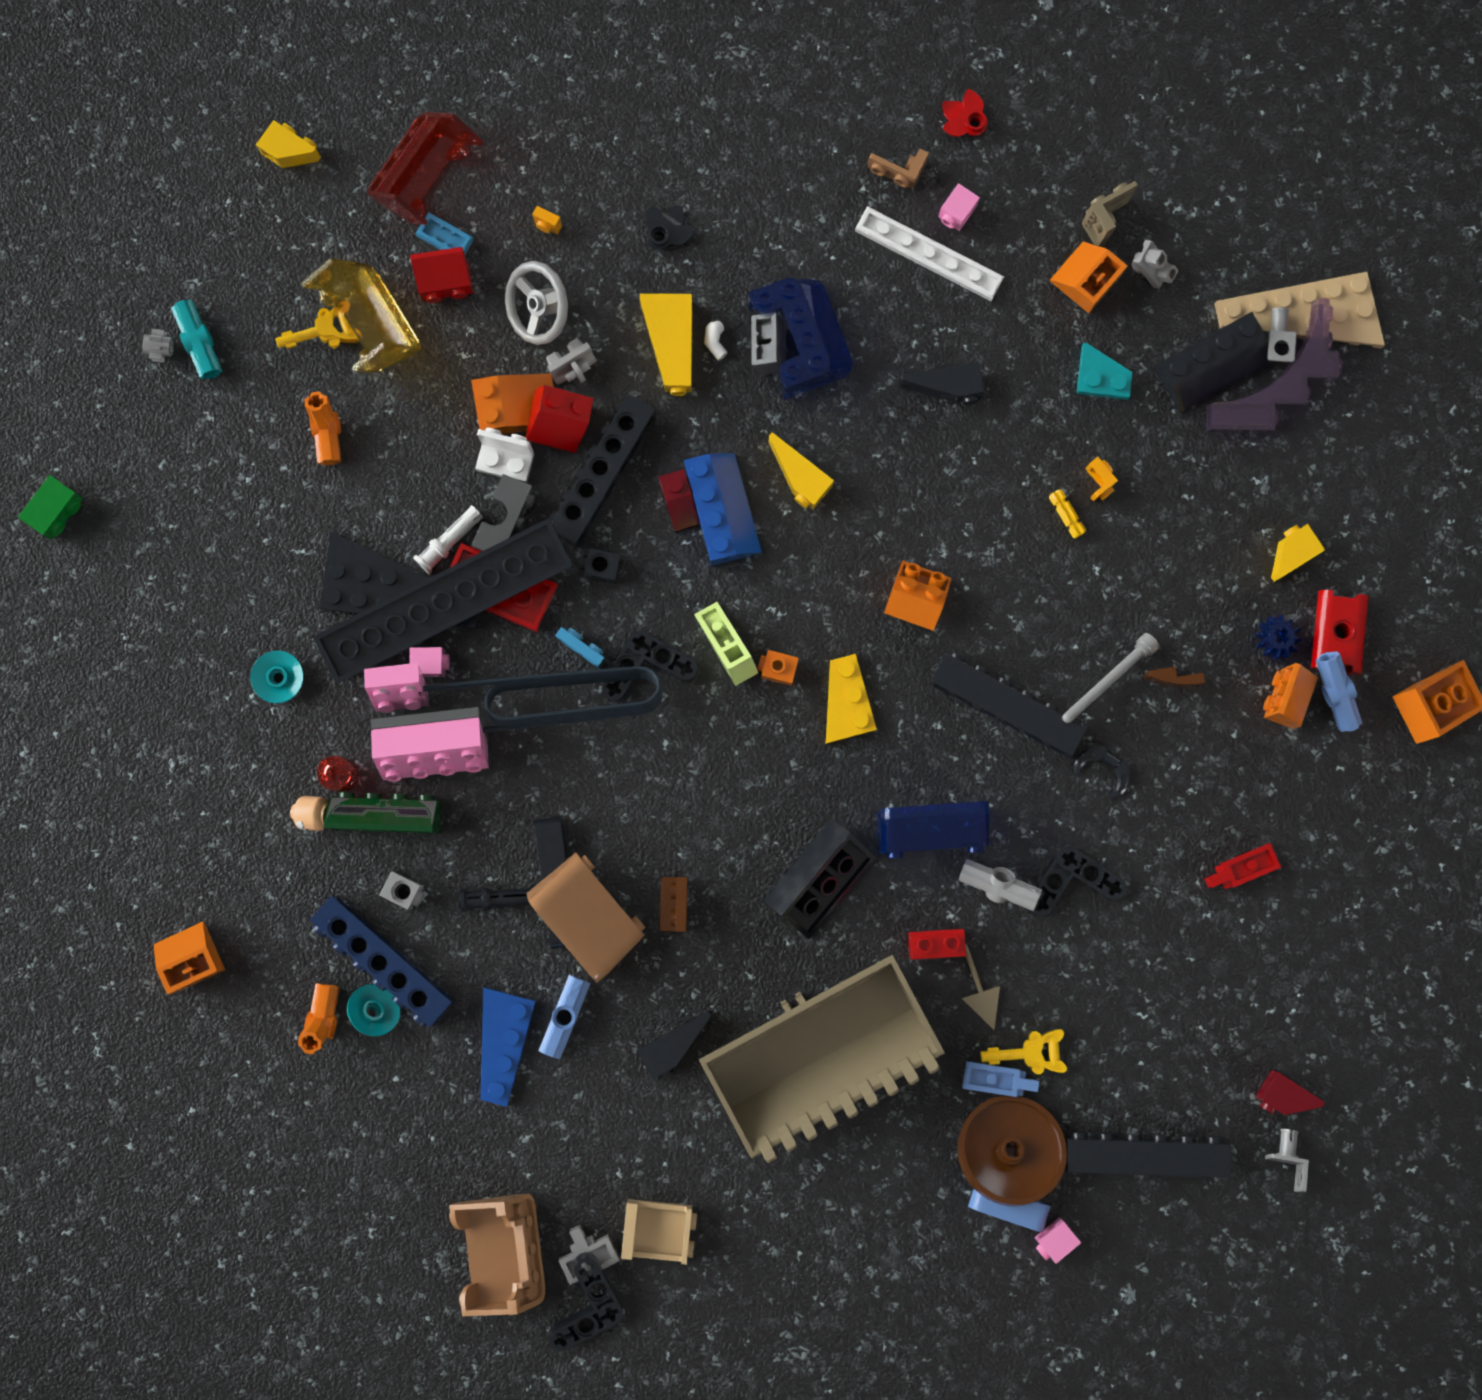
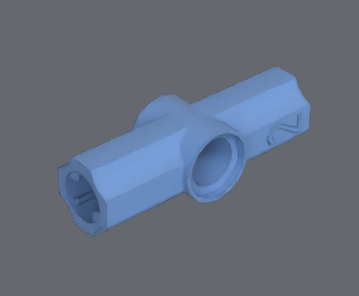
[1316,651,1362,732]
[539,975,591,1059]

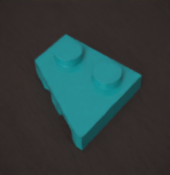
[1076,343,1132,400]

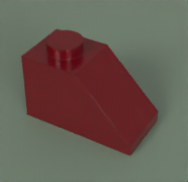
[659,469,700,532]
[1255,1070,1325,1115]

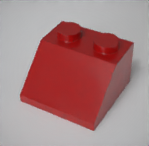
[410,247,473,303]
[526,385,593,453]

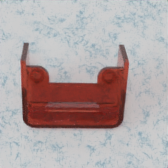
[367,112,484,226]

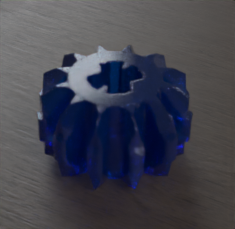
[1255,615,1302,660]

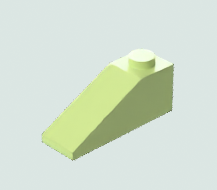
[694,602,758,686]

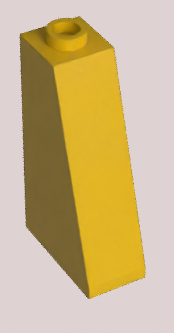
[640,294,692,396]

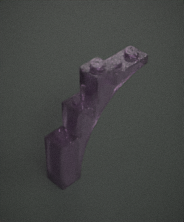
[1206,298,1343,432]

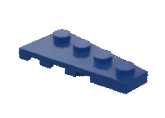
[481,987,536,1107]

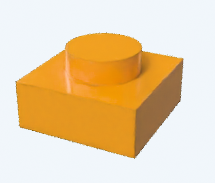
[532,206,562,235]

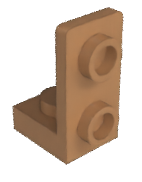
[867,149,929,189]

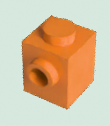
[757,650,799,686]

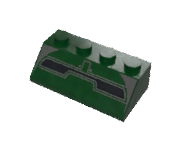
[323,792,442,834]

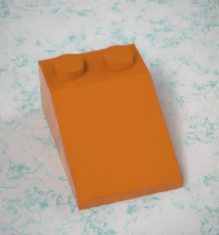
[471,374,554,435]
[1392,660,1482,744]

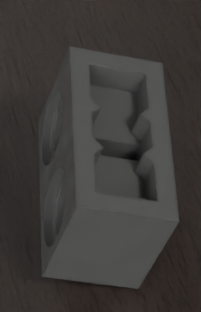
[751,312,787,375]

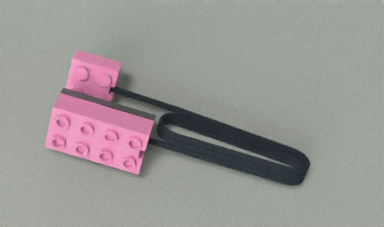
[364,663,663,782]

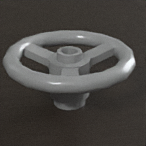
[505,261,568,345]

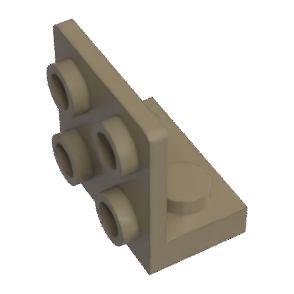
[1082,181,1138,247]

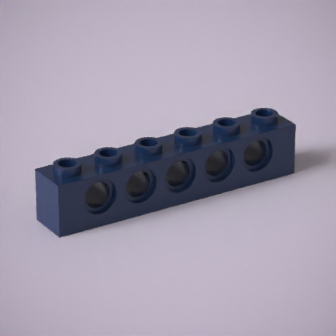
[310,895,455,1027]

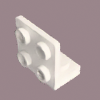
[475,428,535,483]

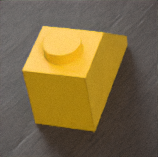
[1271,524,1325,582]

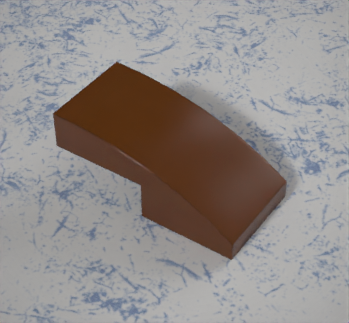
[1144,667,1205,687]

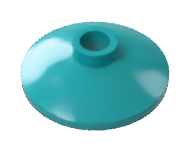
[250,651,304,703]
[347,984,400,1037]

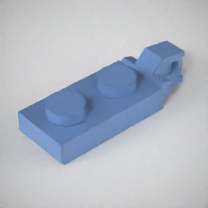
[962,1061,1039,1097]

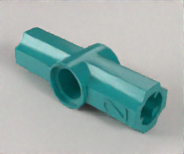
[171,299,223,380]

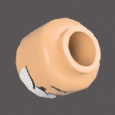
[290,796,329,831]

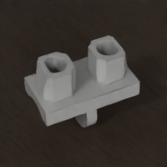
[1132,240,1178,289]
[546,338,597,386]

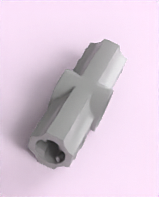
[959,859,1042,911]

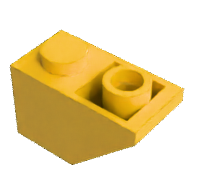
[256,120,321,168]

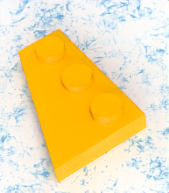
[825,654,877,744]

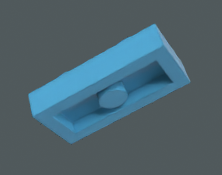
[555,627,606,669]

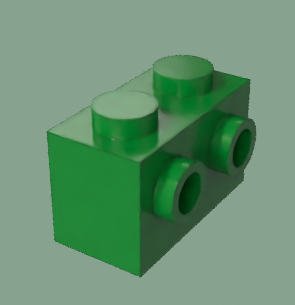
[18,475,83,540]

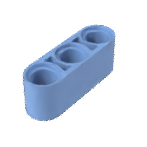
[968,1189,1051,1232]

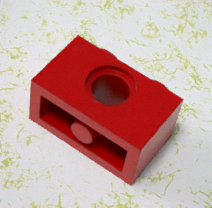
[907,929,966,960]

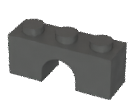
[471,474,536,551]

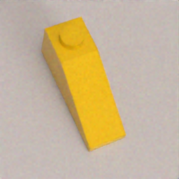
[769,432,834,510]

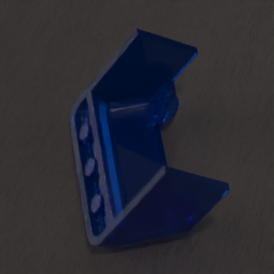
[875,801,990,858]

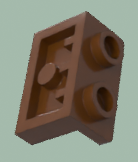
[660,877,688,932]

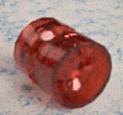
[317,756,359,792]

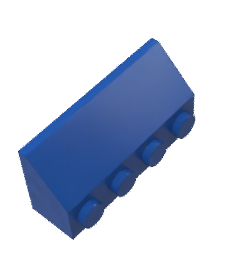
[684,453,762,566]

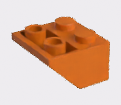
[1050,242,1128,313]
[884,560,951,631]
[1263,663,1318,729]
[153,921,225,995]

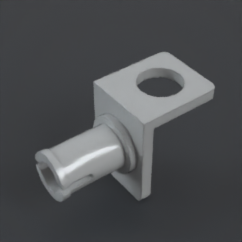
[1265,307,1296,362]
[1265,1129,1309,1193]

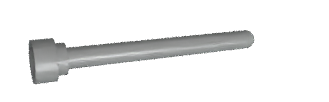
[1062,633,1159,723]

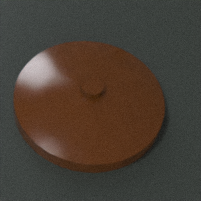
[957,1095,1067,1207]

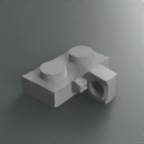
[559,1225,620,1285]

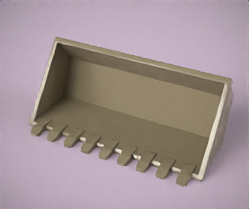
[699,955,945,1163]

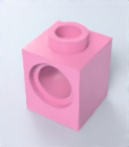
[938,183,980,231]
[410,647,450,677]
[1034,1217,1081,1264]

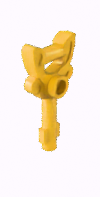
[275,301,362,349]
[980,1029,1067,1074]

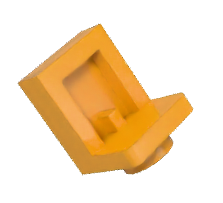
[1085,457,1118,502]

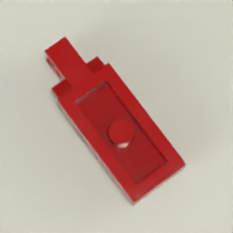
[1204,843,1281,889]

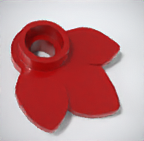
[942,89,988,137]

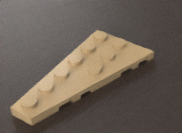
[1214,272,1385,348]

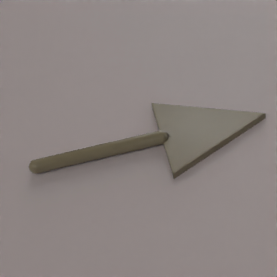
[962,944,1000,1030]

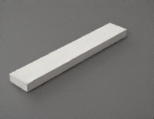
[855,206,1004,301]

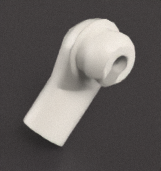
[704,321,728,361]

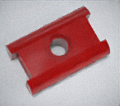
[1311,590,1369,675]

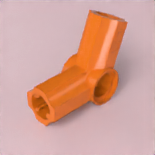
[305,392,341,466]
[298,983,340,1054]

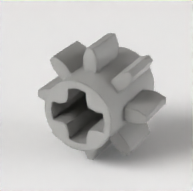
[142,329,174,362]

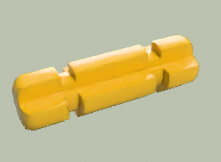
[1049,489,1086,538]

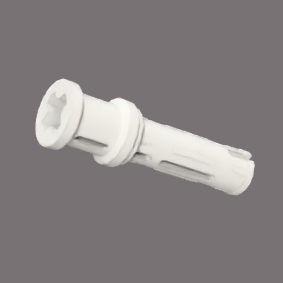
[413,505,483,575]

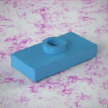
[415,212,474,254]

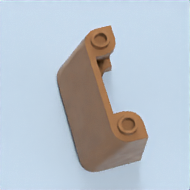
[526,853,646,983]
[449,1194,545,1316]

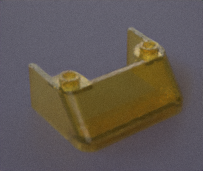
[301,258,421,373]

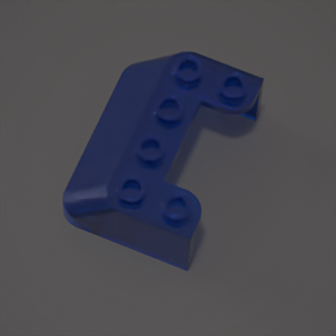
[748,278,853,399]

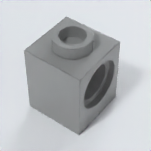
[379,871,425,910]

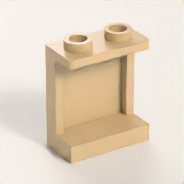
[621,1199,697,1265]

